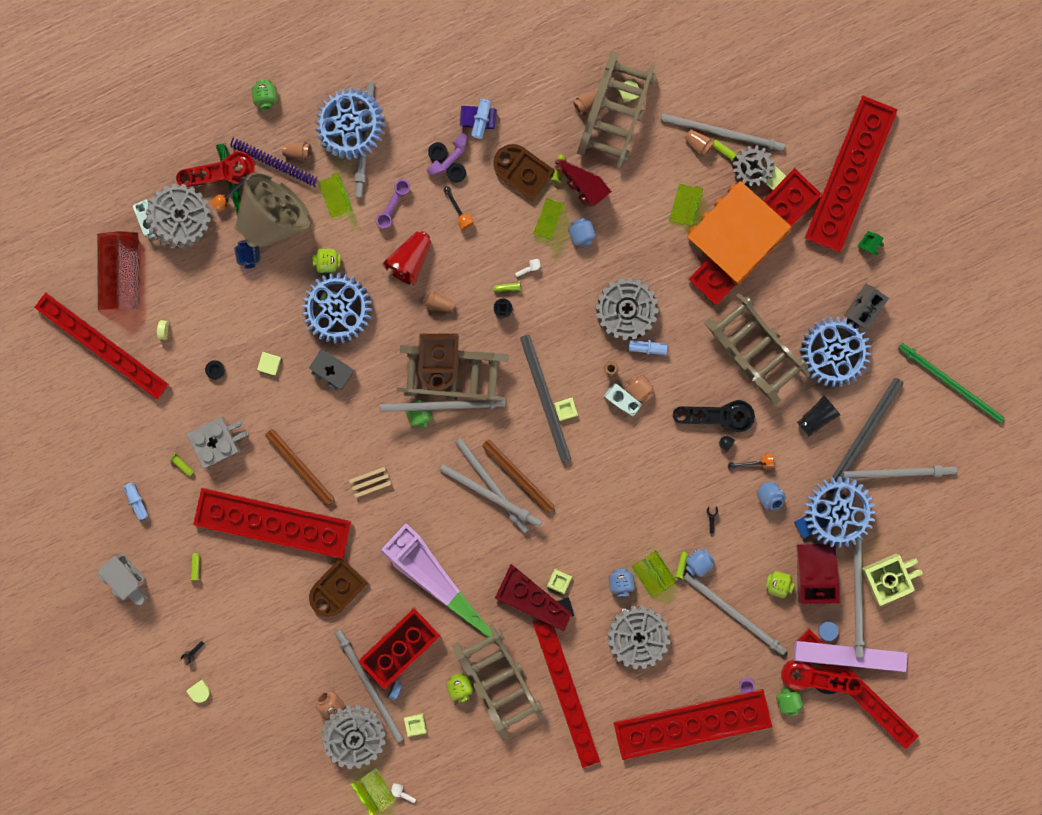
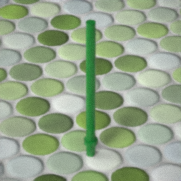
[898,343,1005,423]

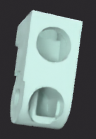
[133,199,155,239]
[603,383,642,417]

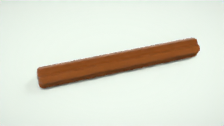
[265,429,334,505]
[482,440,554,513]

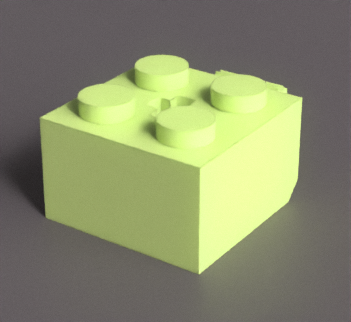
[862,554,923,606]

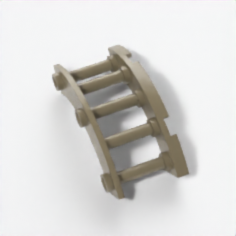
[577,51,656,168]
[704,293,810,405]
[396,345,509,404]
[452,624,544,740]

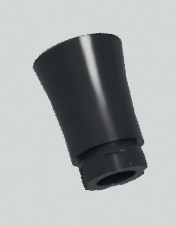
[797,395,841,437]

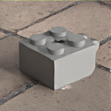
[187,417,248,469]
[98,553,148,606]

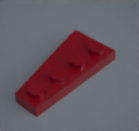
[495,564,572,631]

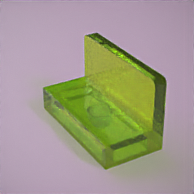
[318,172,353,218]
[669,184,703,227]
[533,198,565,241]
[632,550,677,597]
[351,768,396,815]

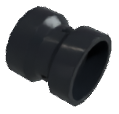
[493,298,513,318]

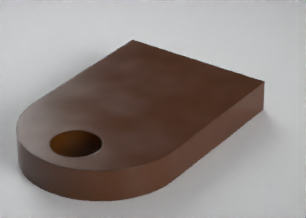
[493,144,555,202]
[418,334,459,391]
[309,558,369,617]

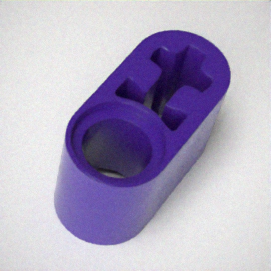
[459,106,497,129]

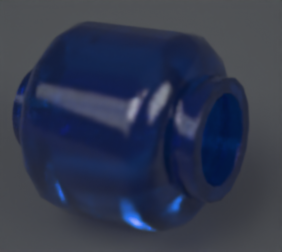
[234,240,261,269]

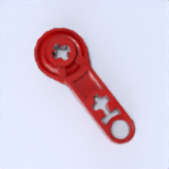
[176,152,255,187]
[781,659,863,695]

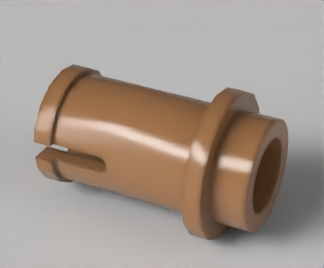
[603,361,619,376]

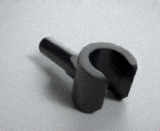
[706,507,718,533]
[180,640,205,665]

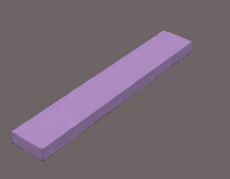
[794,641,907,672]

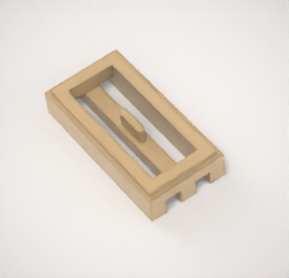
[349,467,392,498]

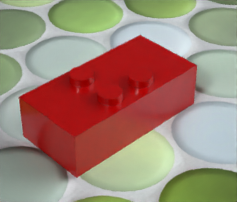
[358,607,441,689]

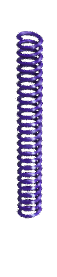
[230,137,318,188]

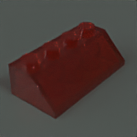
[97,231,140,310]

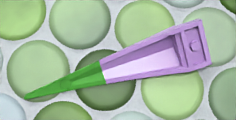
[380,523,499,645]

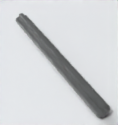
[520,335,571,463]
[827,378,904,494]

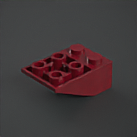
[554,159,612,207]
[797,544,840,604]

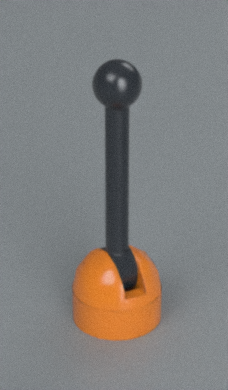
[212,176,247,211]
[443,186,475,230]
[728,454,774,470]

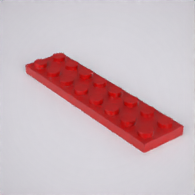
[804,95,898,253]
[688,168,822,306]
[193,488,352,559]
[613,688,773,760]

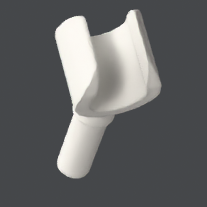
[515,259,541,277]
[391,783,416,803]

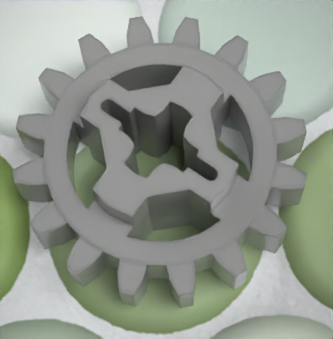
[733,145,775,188]

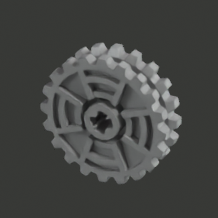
[145,184,211,249]
[596,277,659,340]
[607,605,670,669]
[322,704,386,769]

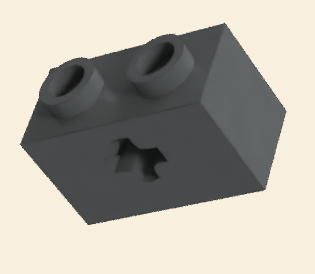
[844,284,889,330]
[309,349,355,390]

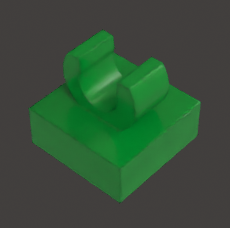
[857,231,884,255]

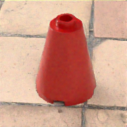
[382,231,432,286]

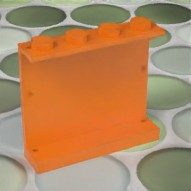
[687,181,791,286]

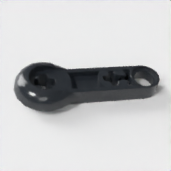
[672,400,755,432]

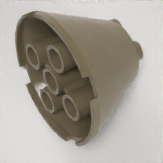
[234,173,311,248]

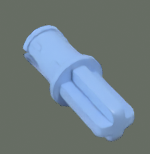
[471,99,492,139]
[628,340,667,356]
[122,482,148,520]

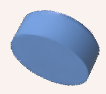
[818,621,838,641]
[388,680,403,700]

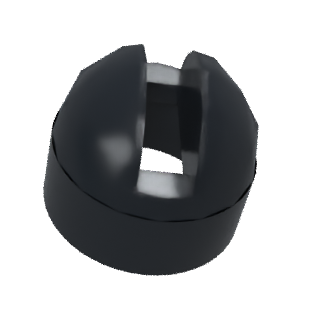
[719,436,735,453]

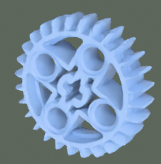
[315,88,386,160]
[301,273,373,344]
[800,317,871,387]
[804,476,876,548]

